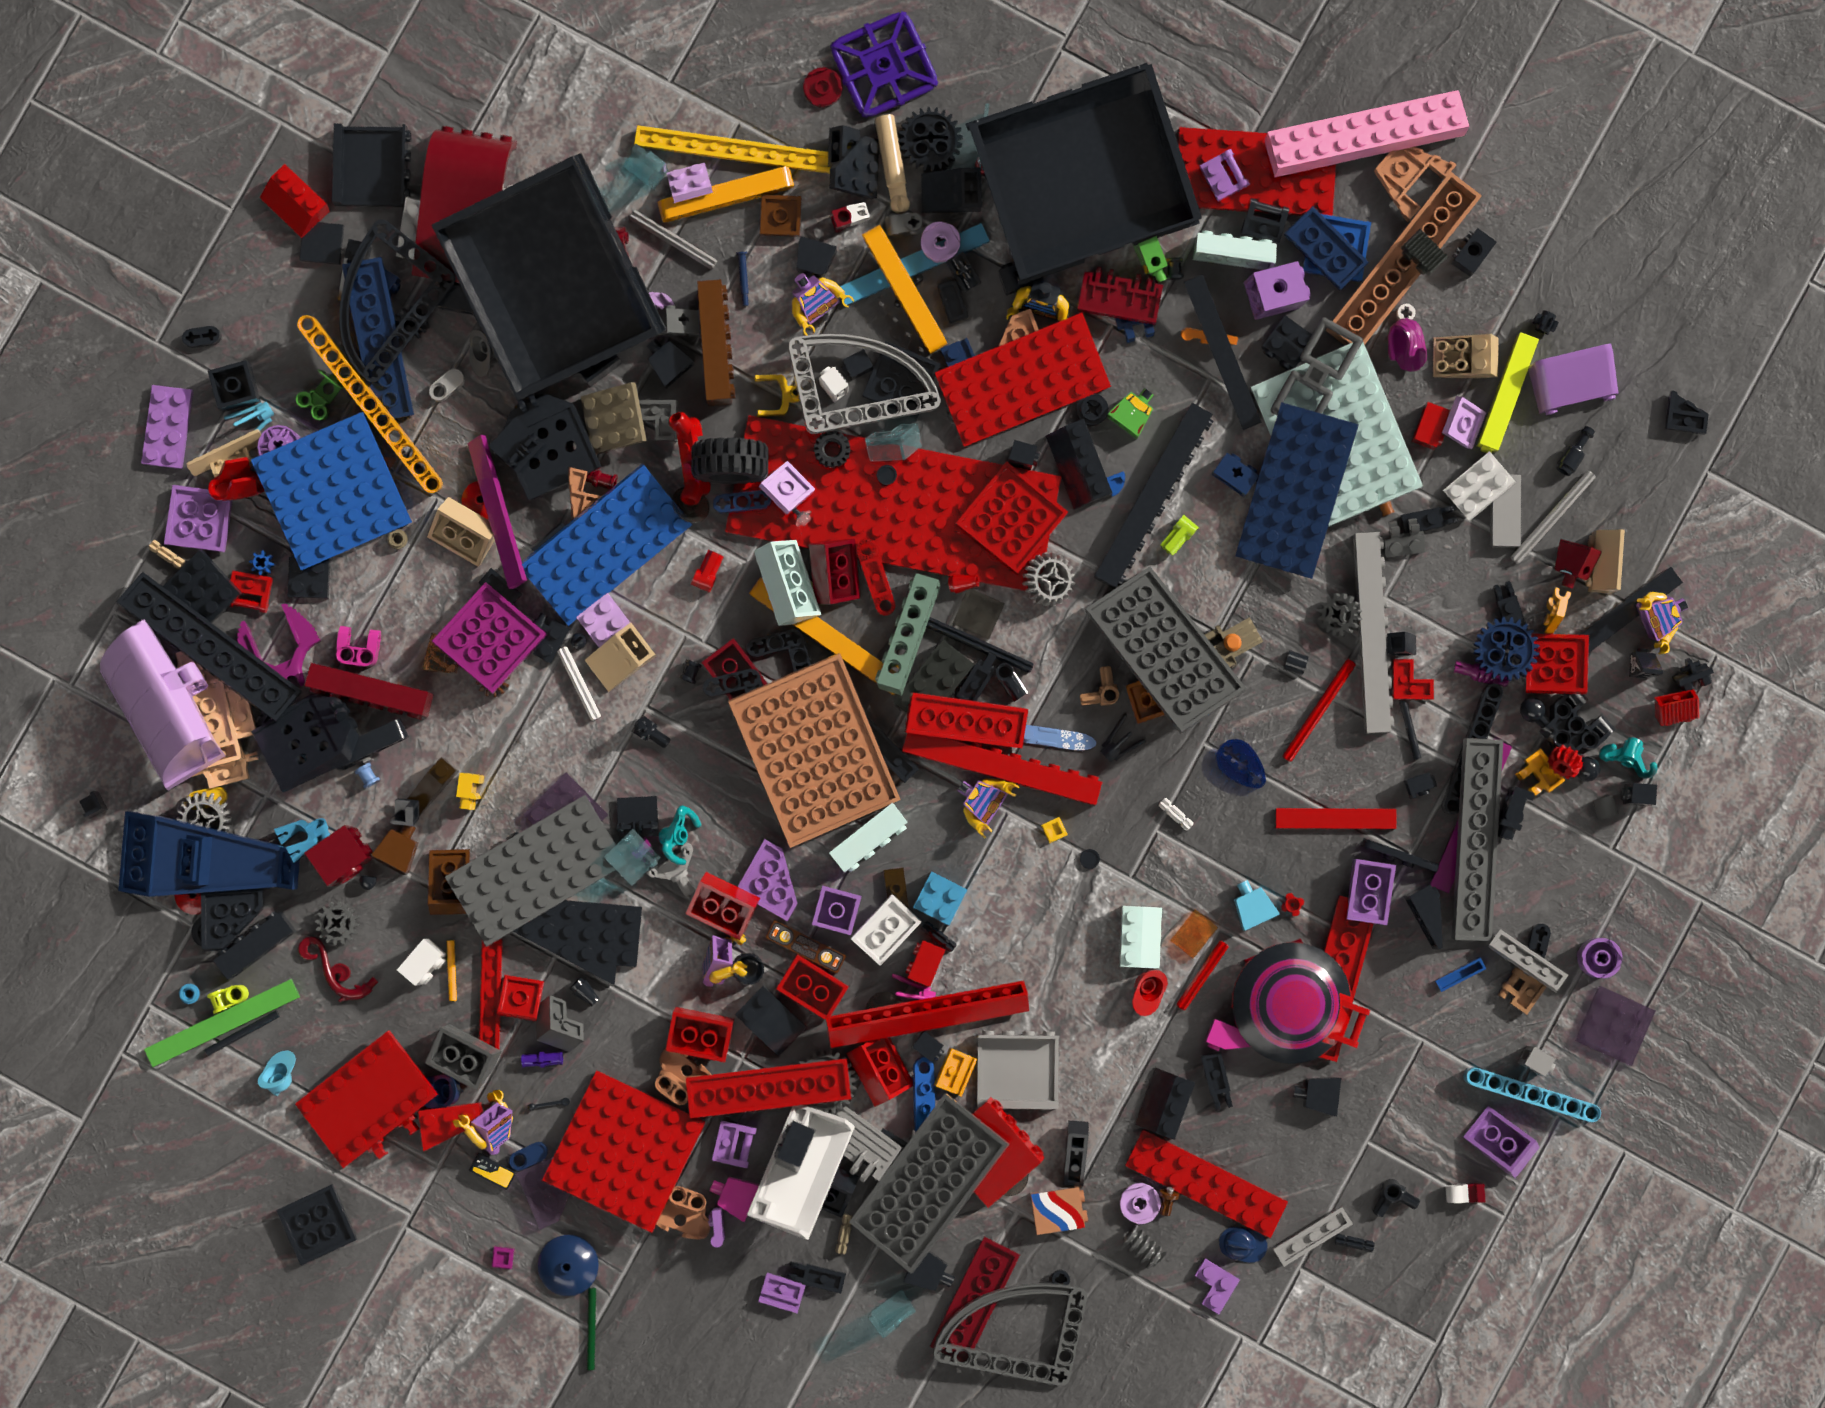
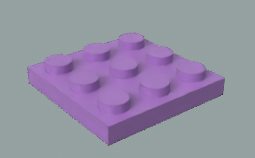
[164,485,233,553]

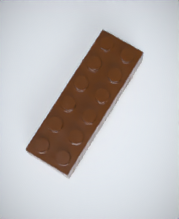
[697,279,736,406]

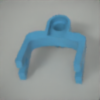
[274,818,330,863]

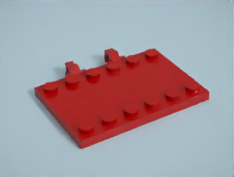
[295,1030,438,1168]

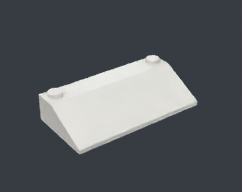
[747,1105,855,1240]

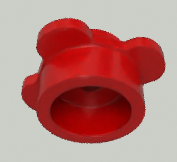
[1281,893,1304,916]

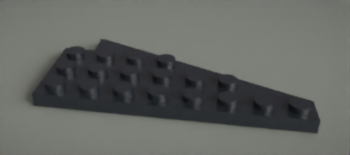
[513,900,642,984]

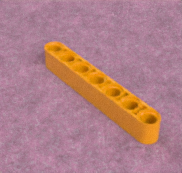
[657,167,794,222]
[862,225,947,354]

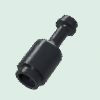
[1556,426,1595,476]

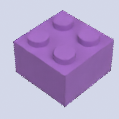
[812,886,862,935]

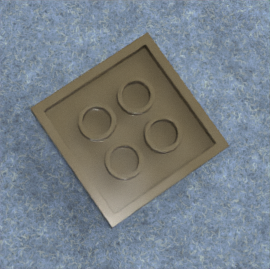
[581,382,646,455]

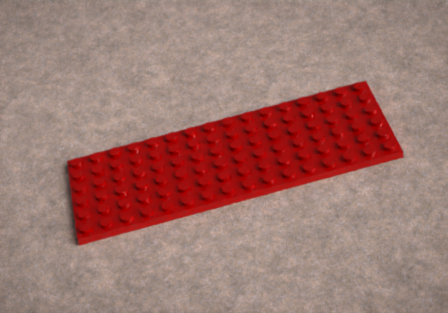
[725,415,1061,591]

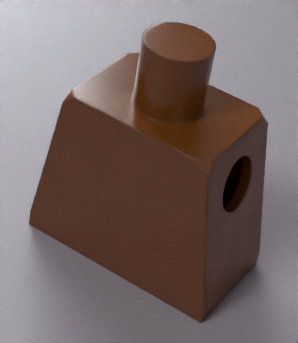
[372,825,419,873]

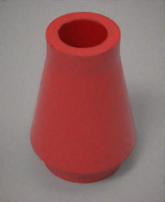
[948,574,979,594]

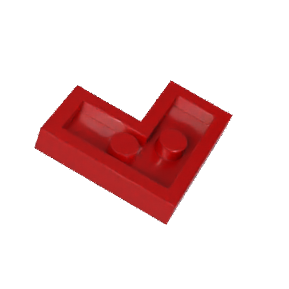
[1393,659,1434,700]

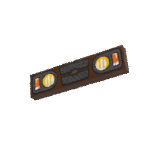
[765,920,846,974]

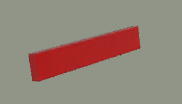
[1275,808,1397,829]
[479,938,503,1050]

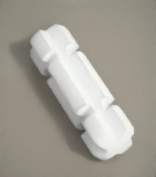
[1159,798,1193,831]

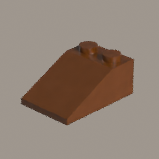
[428,849,470,915]

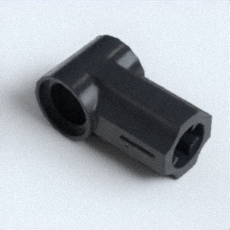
[995,663,1028,702]

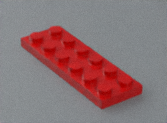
[905,692,1028,749]

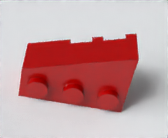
[418,1102,483,1151]

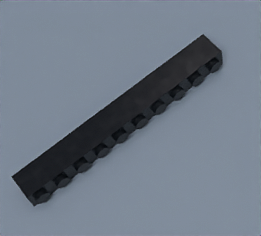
[1094,403,1213,589]

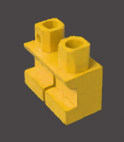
[456,773,484,810]

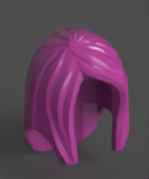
[1388,318,1427,372]

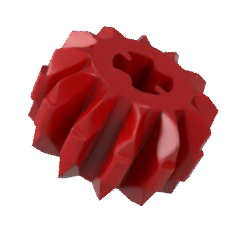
[1547,745,1583,779]

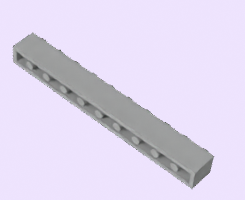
[1353,532,1394,734]

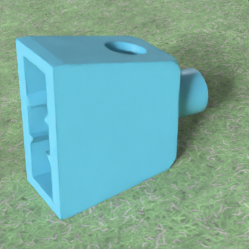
[1234,880,1279,931]

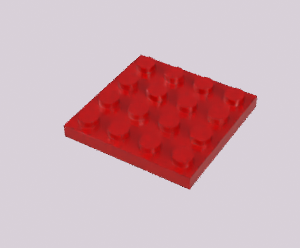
[956,461,1068,574]

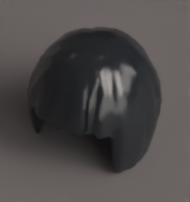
[731,953,764,986]

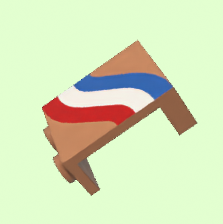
[1030,1186,1088,1235]

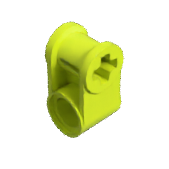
[207,985,249,1014]

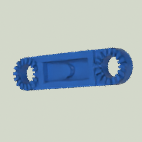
[913,1057,935,1133]

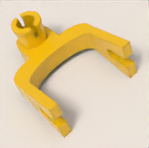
[754,375,802,417]

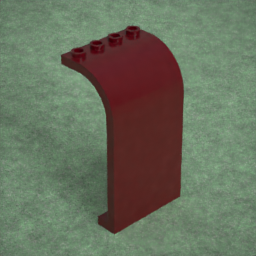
[412,126,517,283]

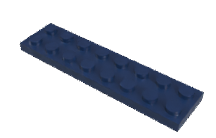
[342,257,414,422]

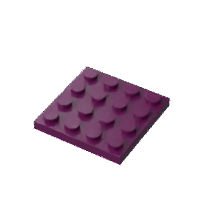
[432,582,546,694]

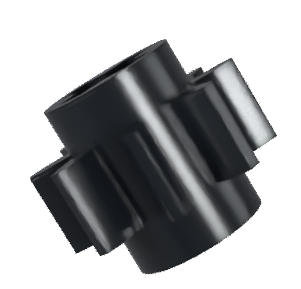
[1532,310,1559,335]

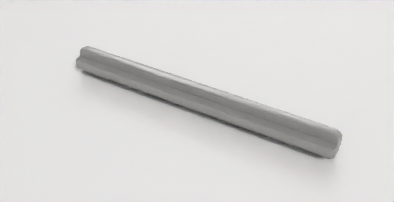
[1511,471,1595,564]

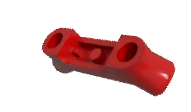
[669,412,711,505]

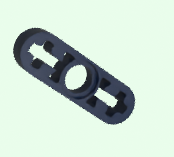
[713,490,771,514]

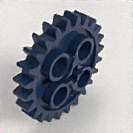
[1473,617,1540,682]

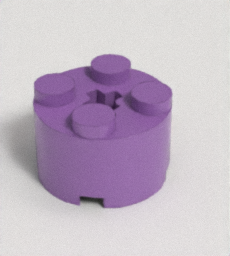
[1577,938,1622,978]

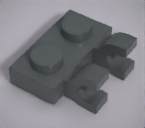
[1384,518,1425,557]

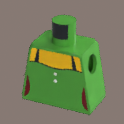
[1133,236,1168,284]
[1107,388,1154,439]

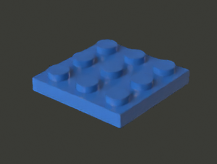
[1303,214,1371,282]

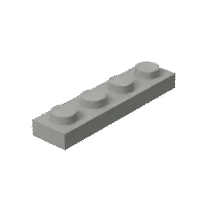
[1488,929,1568,993]
[1272,1206,1352,1267]

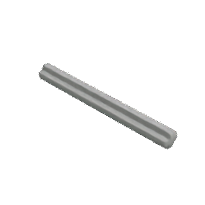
[630,210,717,269]

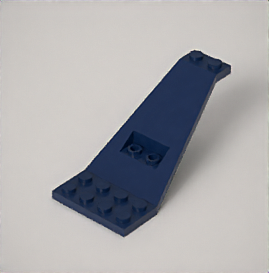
[118,811,300,897]

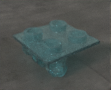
[604,829,660,886]

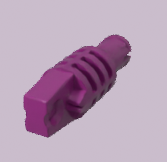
[1453,660,1509,686]

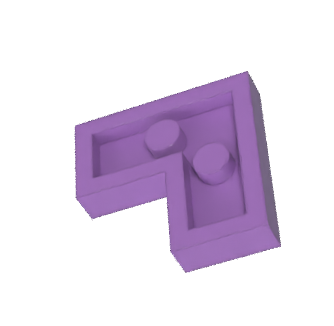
[1194,1258,1240,1314]

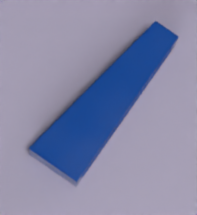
[1435,957,1486,992]

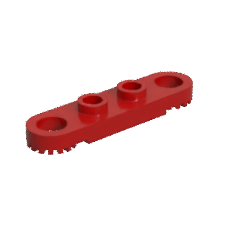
[856,538,896,616]

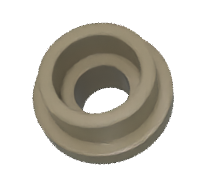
[387,529,408,549]

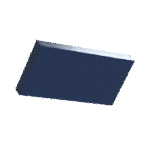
[1284,206,1369,291]

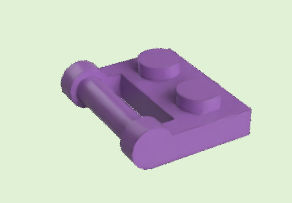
[1199,149,1250,202]
[712,1120,757,1168]
[709,1207,725,1248]

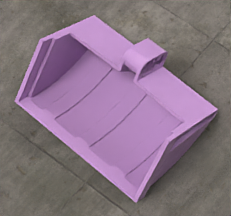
[100,620,225,790]

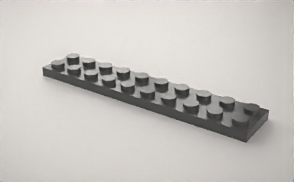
[1452,738,1503,941]

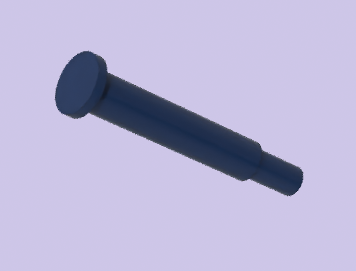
[736,252,749,306]

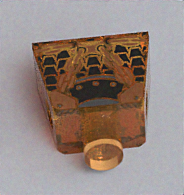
[422,632,459,674]

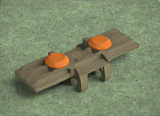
[1205,617,1263,668]

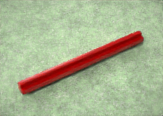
[1282,659,1356,762]

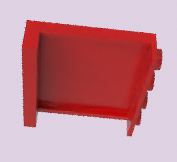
[972,1097,1045,1208]

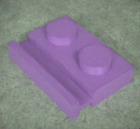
[758,1272,805,1313]

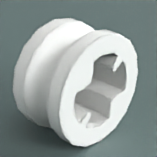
[1396,304,1415,320]

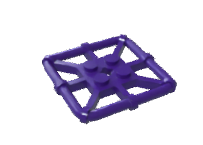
[830,11,938,118]

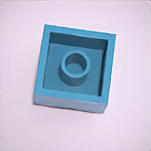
[913,871,967,926]

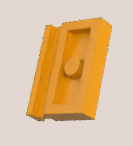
[934,1047,977,1097]

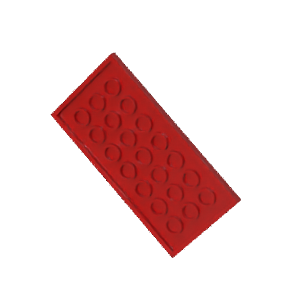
[1178,127,1336,216]
[934,312,1111,447]

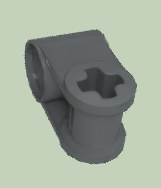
[885,213,923,238]

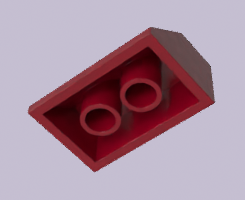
[809,539,860,604]

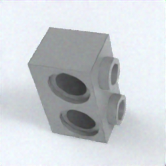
[1517,1045,1556,1077]

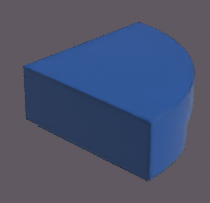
[1107,471,1125,497]

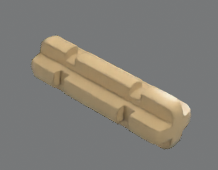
[148,540,185,569]

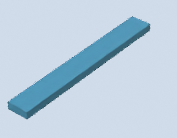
[840,223,990,306]

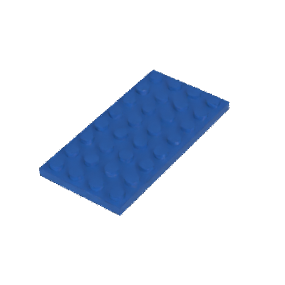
[522,463,692,626]

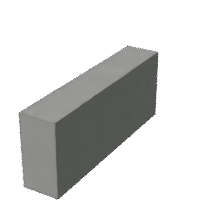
[1490,475,1521,548]

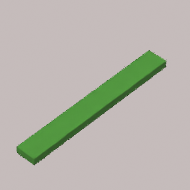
[144,979,300,1067]

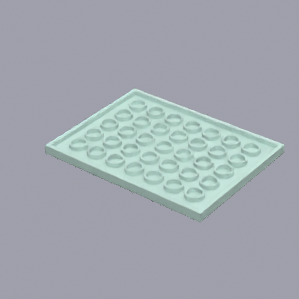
[1251,342,1423,527]

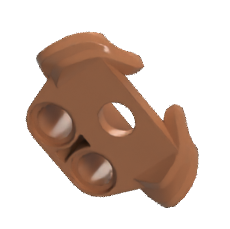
[655,1048,712,1105]
[656,1186,711,1239]

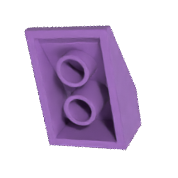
[1347,859,1396,925]
[1464,1106,1540,1179]

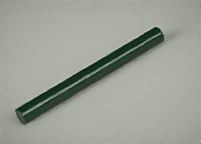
[587,1287,596,1370]

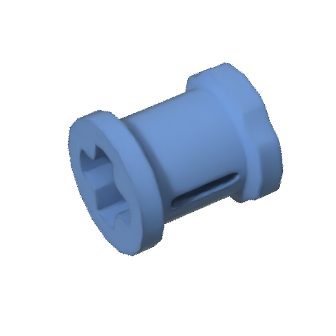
[354,762,380,789]

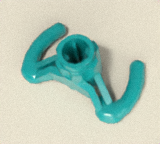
[1599,737,1658,779]
[659,805,701,865]

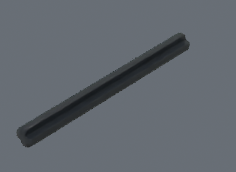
[926,617,1034,673]

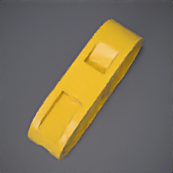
[187,787,228,810]

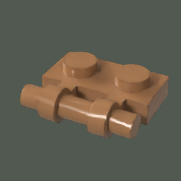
[1498,967,1546,1015]

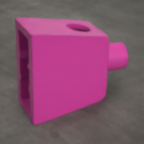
[710,1177,760,1222]

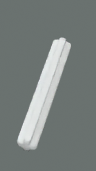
[558,647,601,721]

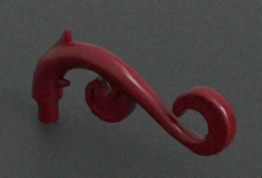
[298,936,378,1002]

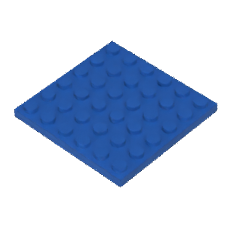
[251,412,412,570]

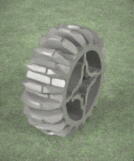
[1022,553,1076,606]
[176,792,232,832]

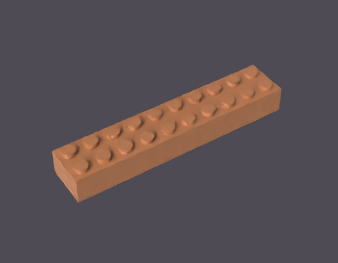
[1325,171,1482,346]

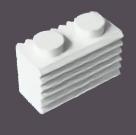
[819,367,849,403]

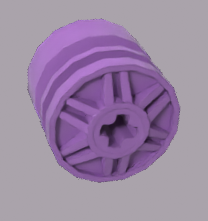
[257,425,301,455]

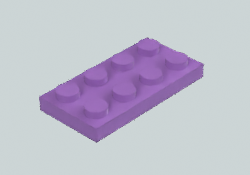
[141,385,193,469]

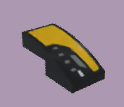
[469,1152,517,1190]

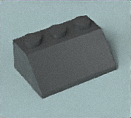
[425,1024,502,1091]

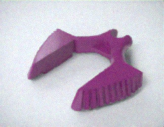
[237,604,321,687]

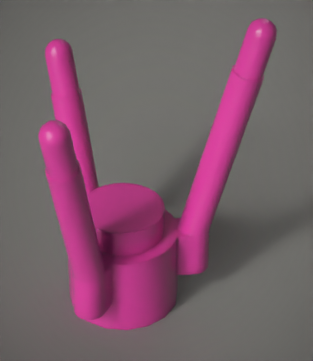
[892,974,936,1000]

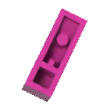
[1205,1019,1250,1051]

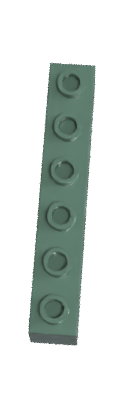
[875,573,941,696]

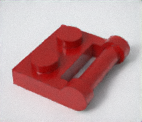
[229,571,273,613]

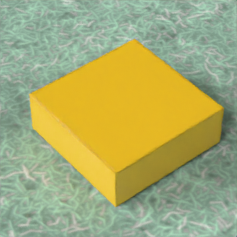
[1041,817,1068,843]

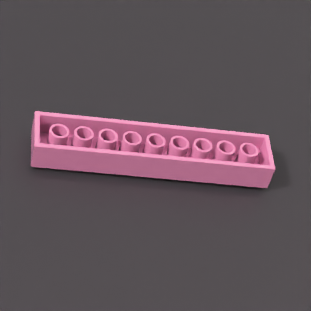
[1265,90,1469,177]

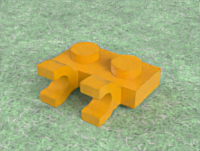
[1543,588,1571,634]
[1515,748,1565,796]

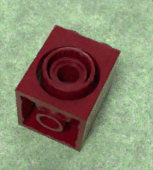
[305,825,374,886]

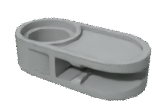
[429,369,465,402]

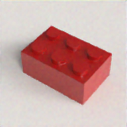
[686,872,760,940]
[776,955,849,1020]

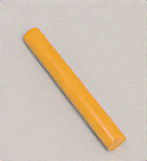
[446,940,457,1001]

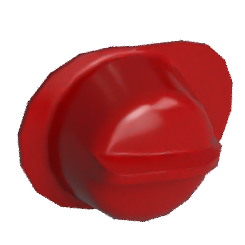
[1132,970,1168,1016]

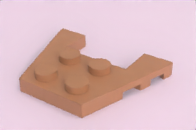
[1374,147,1457,222]
[568,467,602,520]

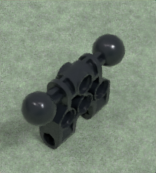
[1520,694,1616,782]

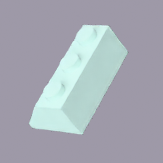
[1119,906,1162,968]

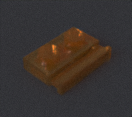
[1170,909,1218,959]

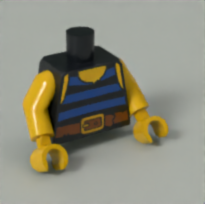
[1007,281,1069,321]

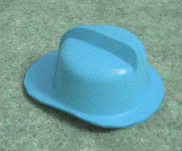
[258,1050,296,1096]

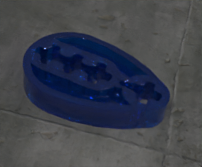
[1216,739,1266,789]

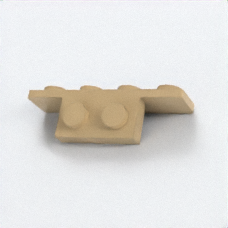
[186,429,261,478]

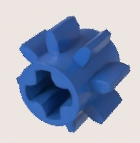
[249,550,276,576]

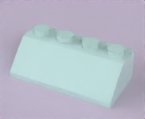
[1193,231,1277,270]
[754,540,821,626]
[829,803,908,873]

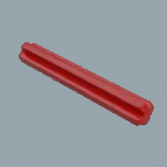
[1176,941,1229,1011]

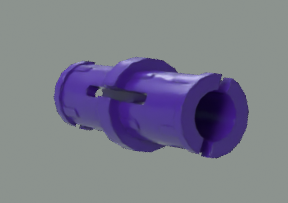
[521,1052,563,1068]

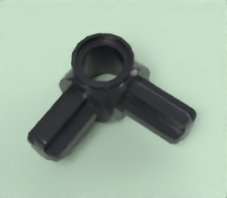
[631,715,671,748]
[1373,1179,1420,1218]

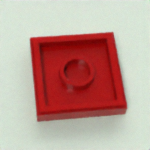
[496,975,544,1021]

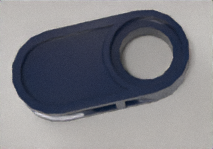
[509,1142,548,1170]

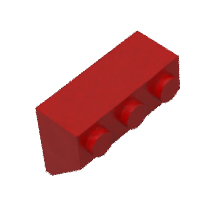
[260,164,330,238]
[666,1007,735,1062]
[846,1037,913,1107]

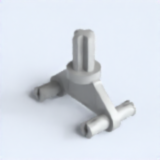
[646,842,695,896]

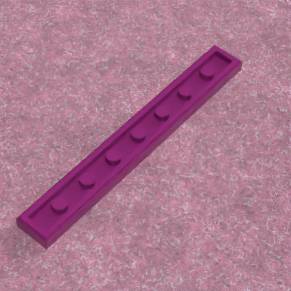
[467,435,527,589]
[1430,743,1512,893]

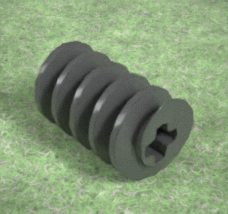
[1122,1224,1167,1269]

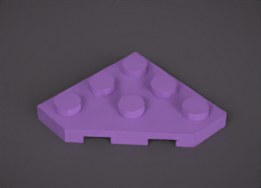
[738,839,798,921]

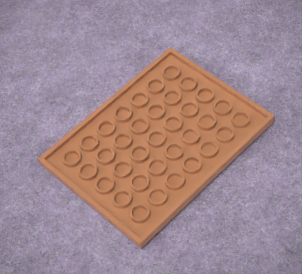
[728,653,900,848]

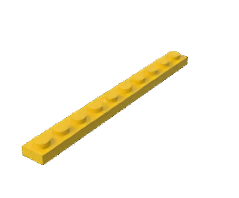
[634,125,830,174]

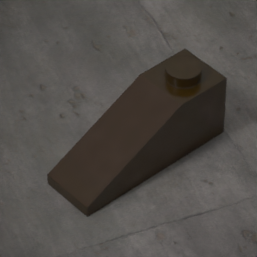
[407,757,459,817]

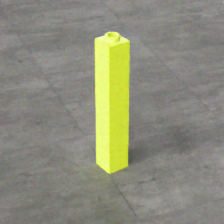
[1477,332,1539,453]

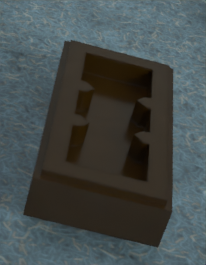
[884,868,909,908]

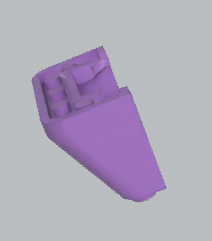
[1528,344,1619,415]

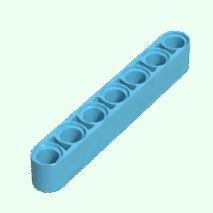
[1463,1067,1601,1122]

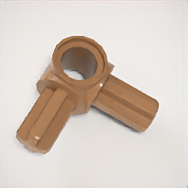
[1080,666,1119,706]

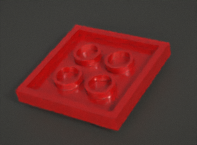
[1526,634,1589,695]

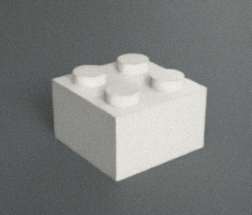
[397,939,447,986]

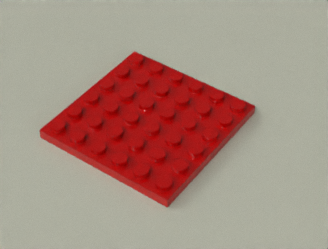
[542,1070,706,1233]

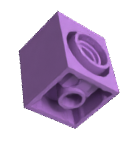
[1244,261,1310,320]

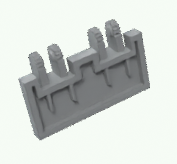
[829,1104,904,1182]

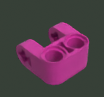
[336,626,381,668]

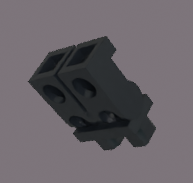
[1498,787,1535,840]

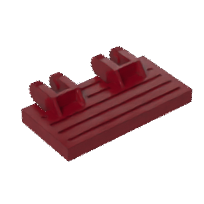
[1077,267,1163,325]

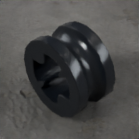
[1052,1269,1070,1285]

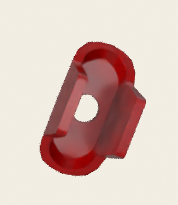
[208,457,265,501]

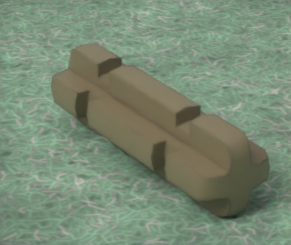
[835,1214,853,1254]

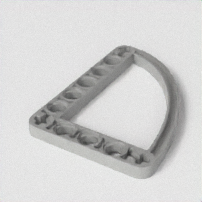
[788,334,940,434]

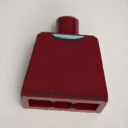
[1555,539,1602,589]

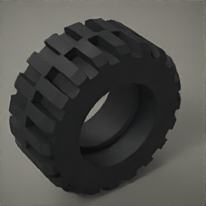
[691,438,768,484]

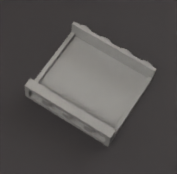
[977,1031,1059,1109]

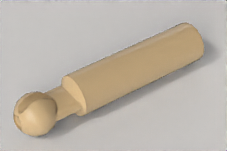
[875,115,910,214]

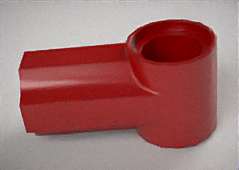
[691,550,724,593]

